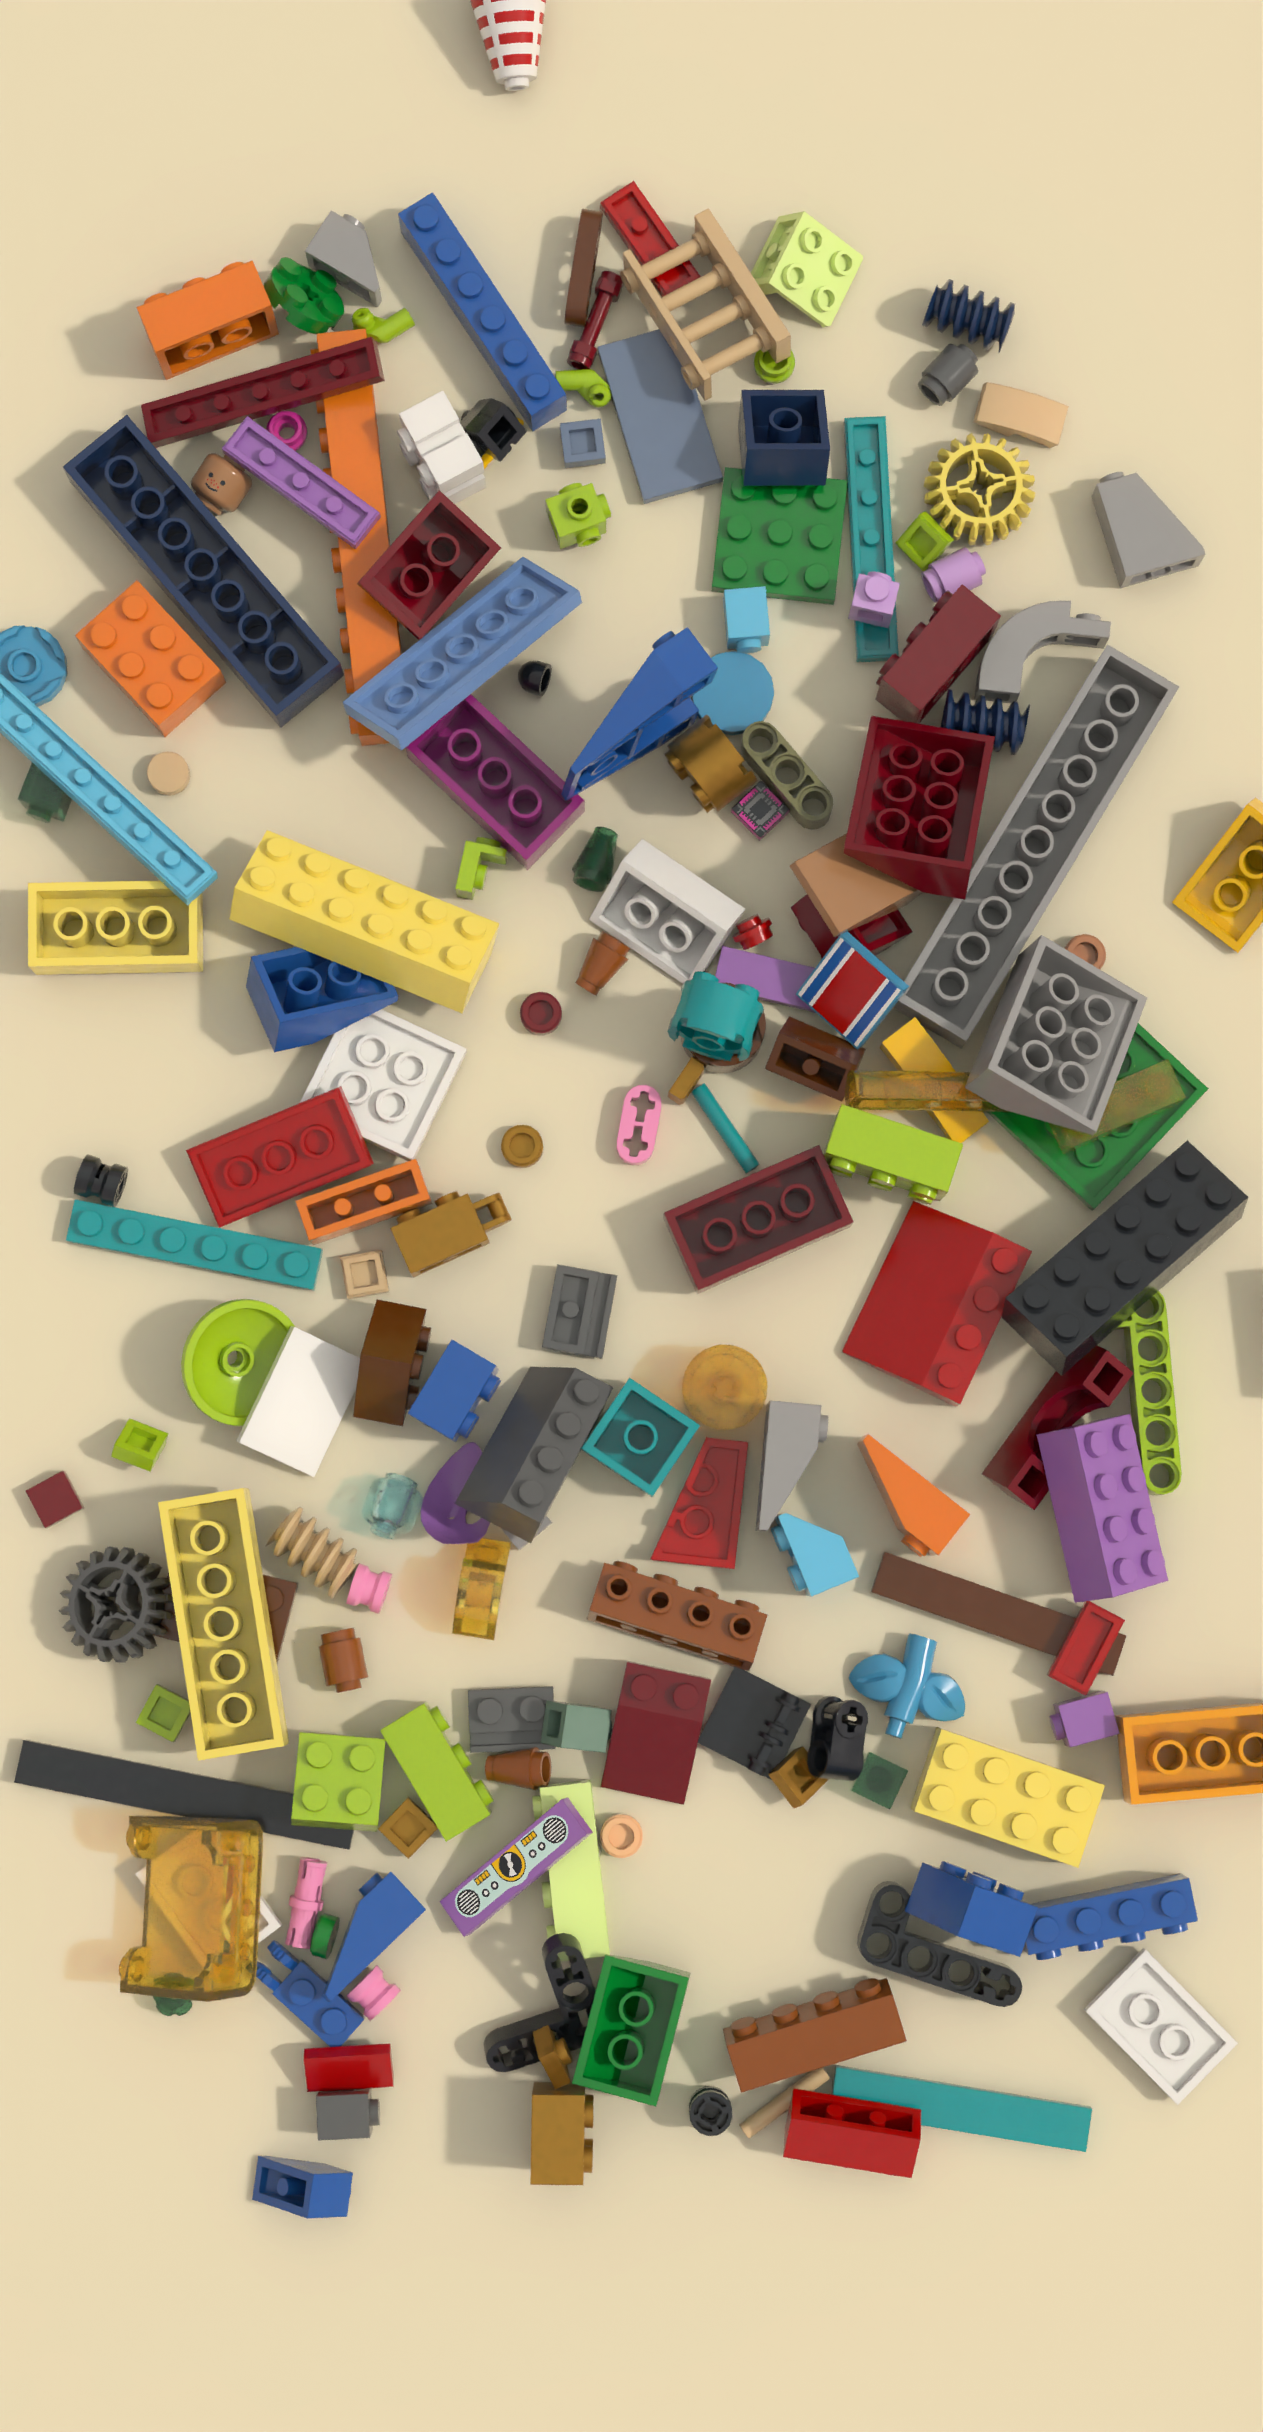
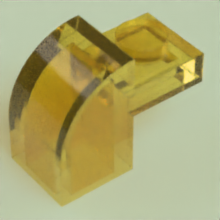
[452,1538,511,1640]

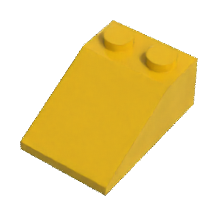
[1172,797,1263,953]

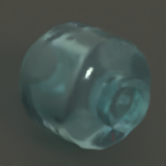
[361,1473,423,1539]

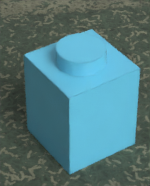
[723,586,770,654]

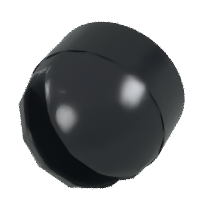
[518,661,552,696]

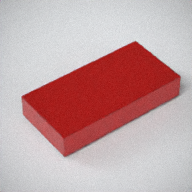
[1047,1601,1125,1696]
[304,2043,394,2092]

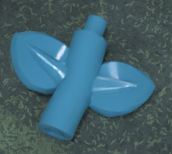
[849,1633,965,1739]

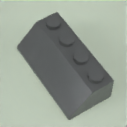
[455,1367,613,1543]

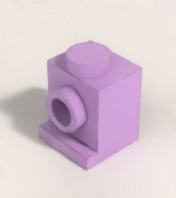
[848,572,900,628]

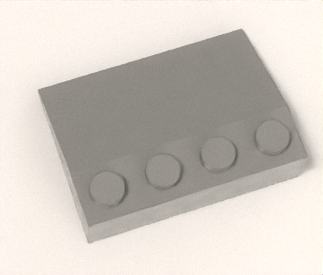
[965,935,1147,1135]

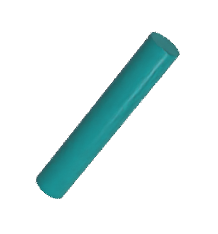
[691,1083,760,1174]

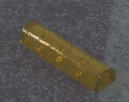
[845,1070,1007,1112]

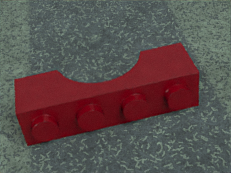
[982,1345,1133,1510]

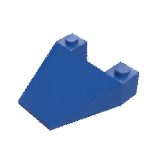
[561,627,718,801]

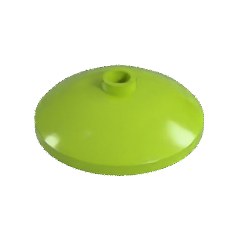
[181,1299,295,1426]

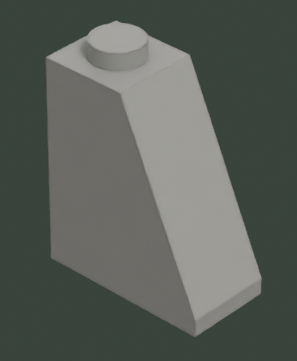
[1091,472,1205,589]

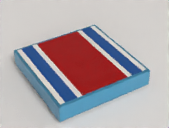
[796,932,909,1050]

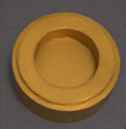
[501,1125,543,1168]

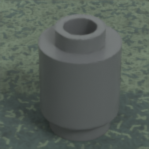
[918,344,978,406]

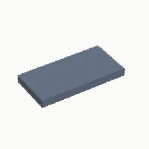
[598,329,723,504]

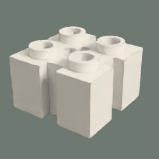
[397,391,486,504]

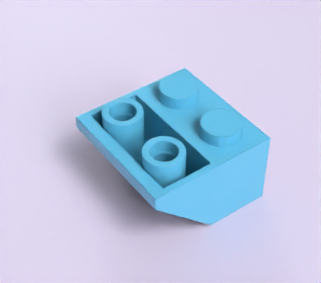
[770,1513,859,1597]

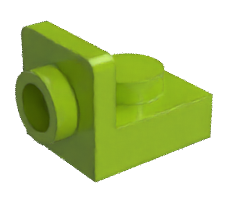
[455,837,508,900]

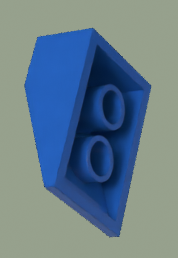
[246,947,399,1052]

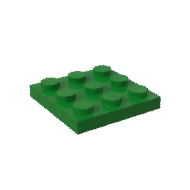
[711,467,848,605]

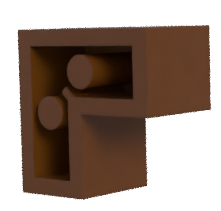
[353,1299,432,1427]

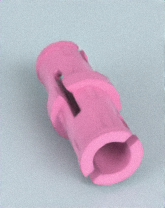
[285,1857,328,1949]

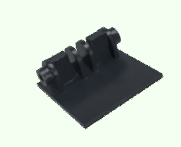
[698,1667,811,1780]

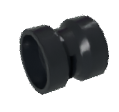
[74,1154,128,1207]
[689,2086,733,2136]

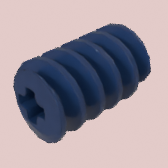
[922,279,1015,353]
[940,689,1030,755]

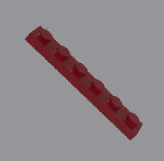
[141,337,385,448]

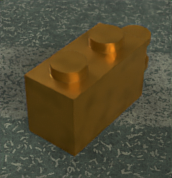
[390,1191,512,1278]

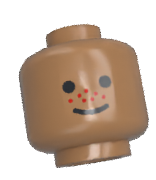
[191,453,252,515]

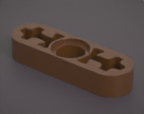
[565,209,603,327]

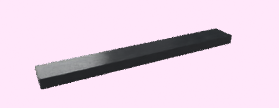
[14,1740,354,1850]

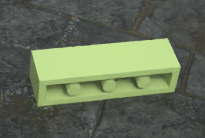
[532,1780,610,1961]

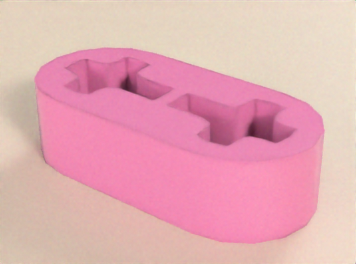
[617,1085,661,1165]

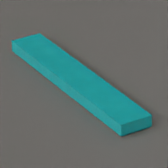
[844,416,899,662]
[831,2065,1092,2152]

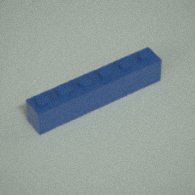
[398,192,567,432]

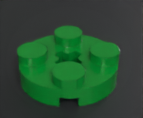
[264,257,344,334]

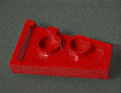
[650,1437,748,1569]

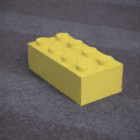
[28,881,203,975]
[910,1727,1105,1868]

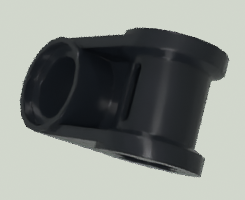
[807,1696,868,1781]

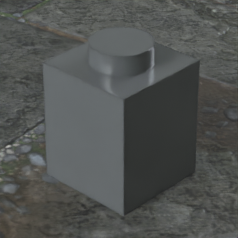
[316,2088,380,2141]

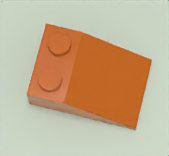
[857,1434,970,1557]

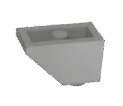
[305,210,382,307]

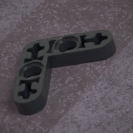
[484,1933,596,2072]

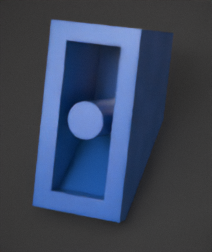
[252,2156,353,2219]

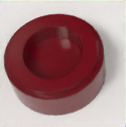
[520,992,562,1035]

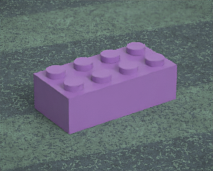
[1037,1414,1168,1603]

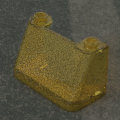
[119,1815,263,2002]

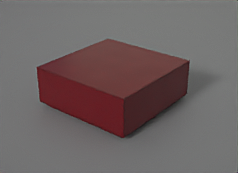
[26,1471,84,1528]

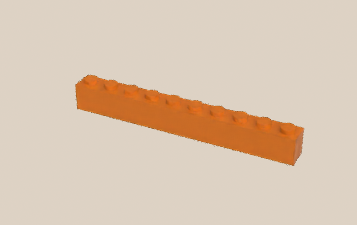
[310,328,402,746]

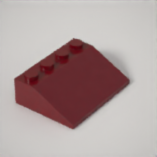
[843,716,995,900]

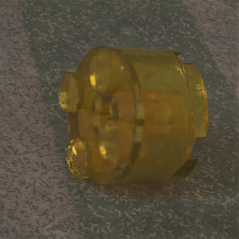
[681,1344,767,1432]

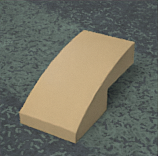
[973,382,1069,448]

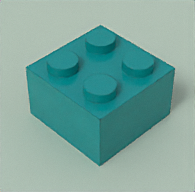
[581,1378,700,1497]

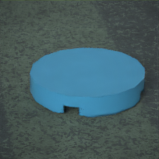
[0,625,68,707]
[692,651,774,736]

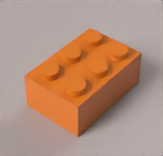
[136,260,279,380]
[75,580,226,737]

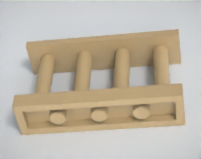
[620,208,791,401]

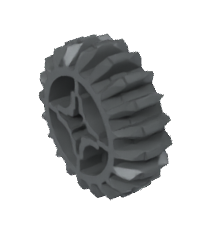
[58,1547,173,1663]

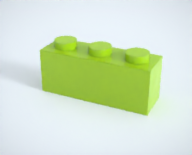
[380,1702,494,1842]

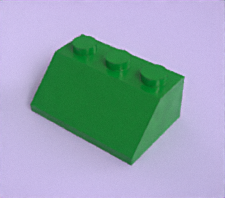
[572,1954,691,2107]

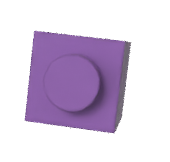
[1049,1691,1120,1748]

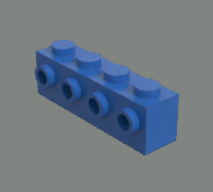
[1023,1874,1198,1960]

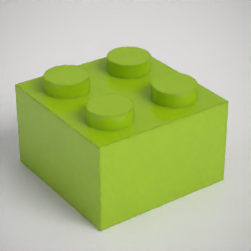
[291,1732,386,1832]

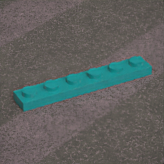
[66,1199,323,1291]

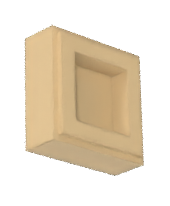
[340,1250,389,1300]

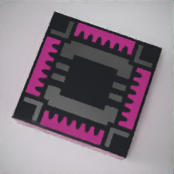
[731,781,790,841]

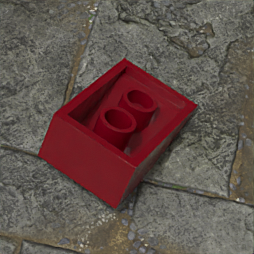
[357,490,501,641]
[601,1661,711,1805]

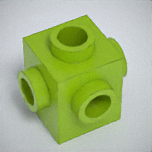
[545,483,611,549]

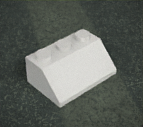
[589,839,745,984]

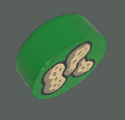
[310,1913,340,1960]

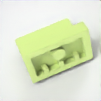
[751,211,863,327]

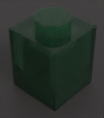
[18,763,72,823]

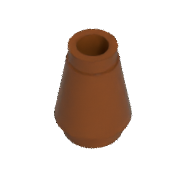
[575,931,631,996]
[485,1747,551,1791]

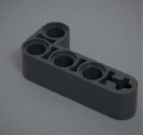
[857,1881,1022,2007]

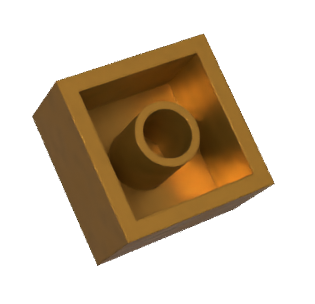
[530,2082,594,2185]

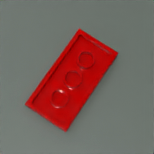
[186,1086,374,1228]

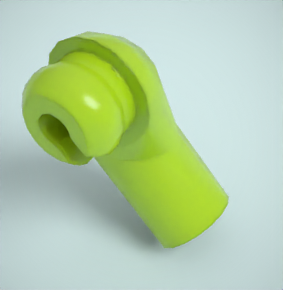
[351,308,415,344]
[555,369,612,407]

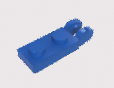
[249,1940,366,2047]

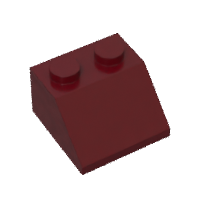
[790,894,913,959]

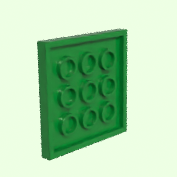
[972,1023,1209,1211]

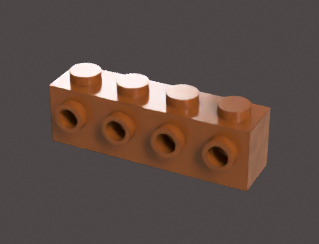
[587,1561,767,1671]
[723,1978,907,2093]

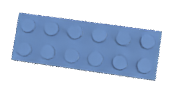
[343,557,582,751]

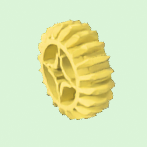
[923,433,1035,546]

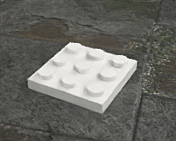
[300,1009,467,1161]

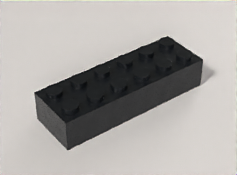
[1002,1140,1248,1376]

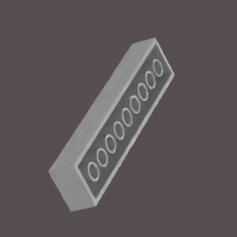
[893,644,1179,1049]

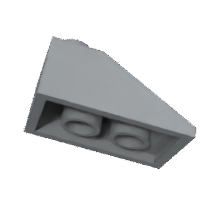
[755,1401,828,1531]

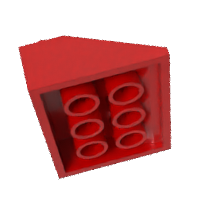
[842,1201,1032,1407]

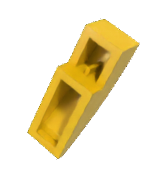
[880,1017,989,1143]

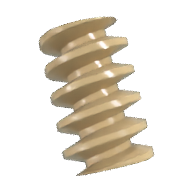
[265,1507,360,1598]

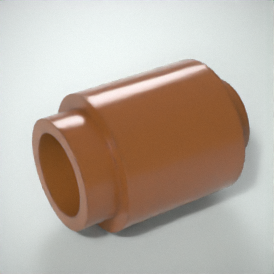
[318,1628,368,1693]

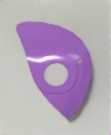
[420,1442,490,1544]

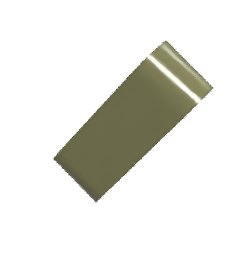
[741,721,833,830]

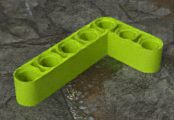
[1115,1291,1182,1495]

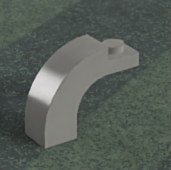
[974,600,1111,703]

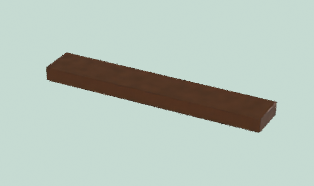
[871,1552,1126,1676]

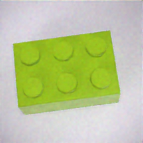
[823,1104,963,1205]

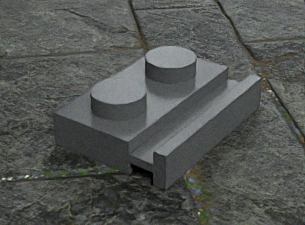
[542,1264,618,1359]
[468,1686,556,1753]

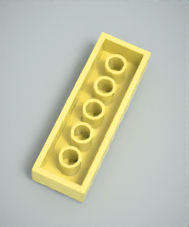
[229,830,499,1013]
[158,1488,289,1761]

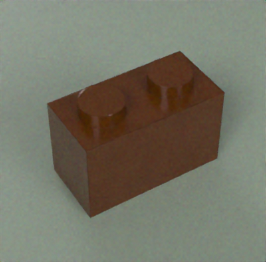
[765,1016,866,1102]

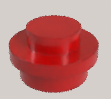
[732,914,773,950]

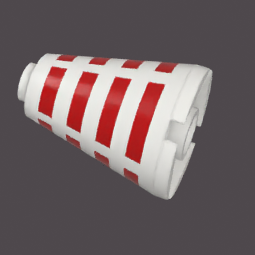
[470,0,546,91]

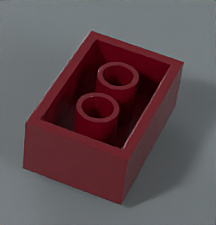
[876,584,1001,724]

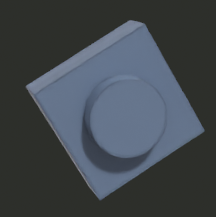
[560,418,606,468]

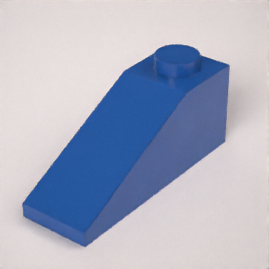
[322,1872,426,2002]

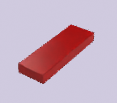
[600,181,701,297]

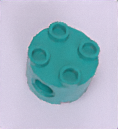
[667,971,764,1061]

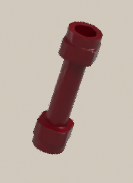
[567,271,624,370]

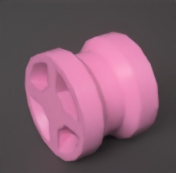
[346,1564,392,1614]
[346,1965,401,2021]

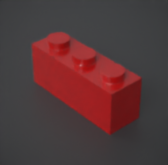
[783,2088,921,2178]

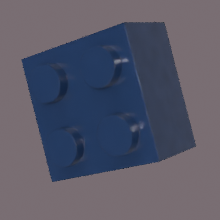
[738,390,830,486]

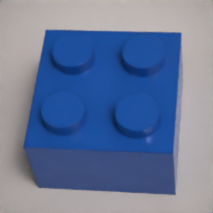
[408,1340,501,1443]
[905,1861,1038,1957]

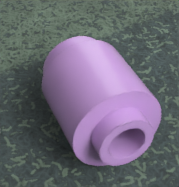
[921,547,986,603]

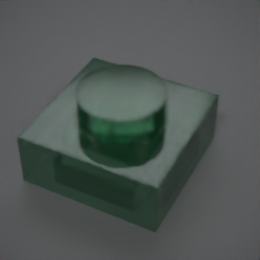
[850,1751,908,1809]

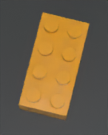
[1115,1703,1263,1805]

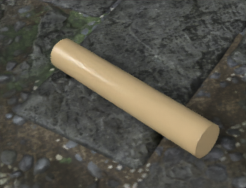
[739,2067,831,2139]

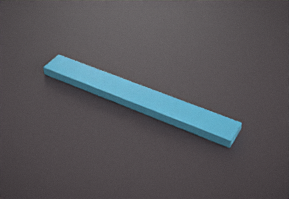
[0,673,218,906]

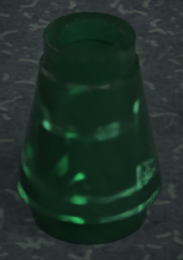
[572,827,618,892]

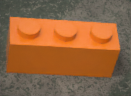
[296,1159,432,1245]

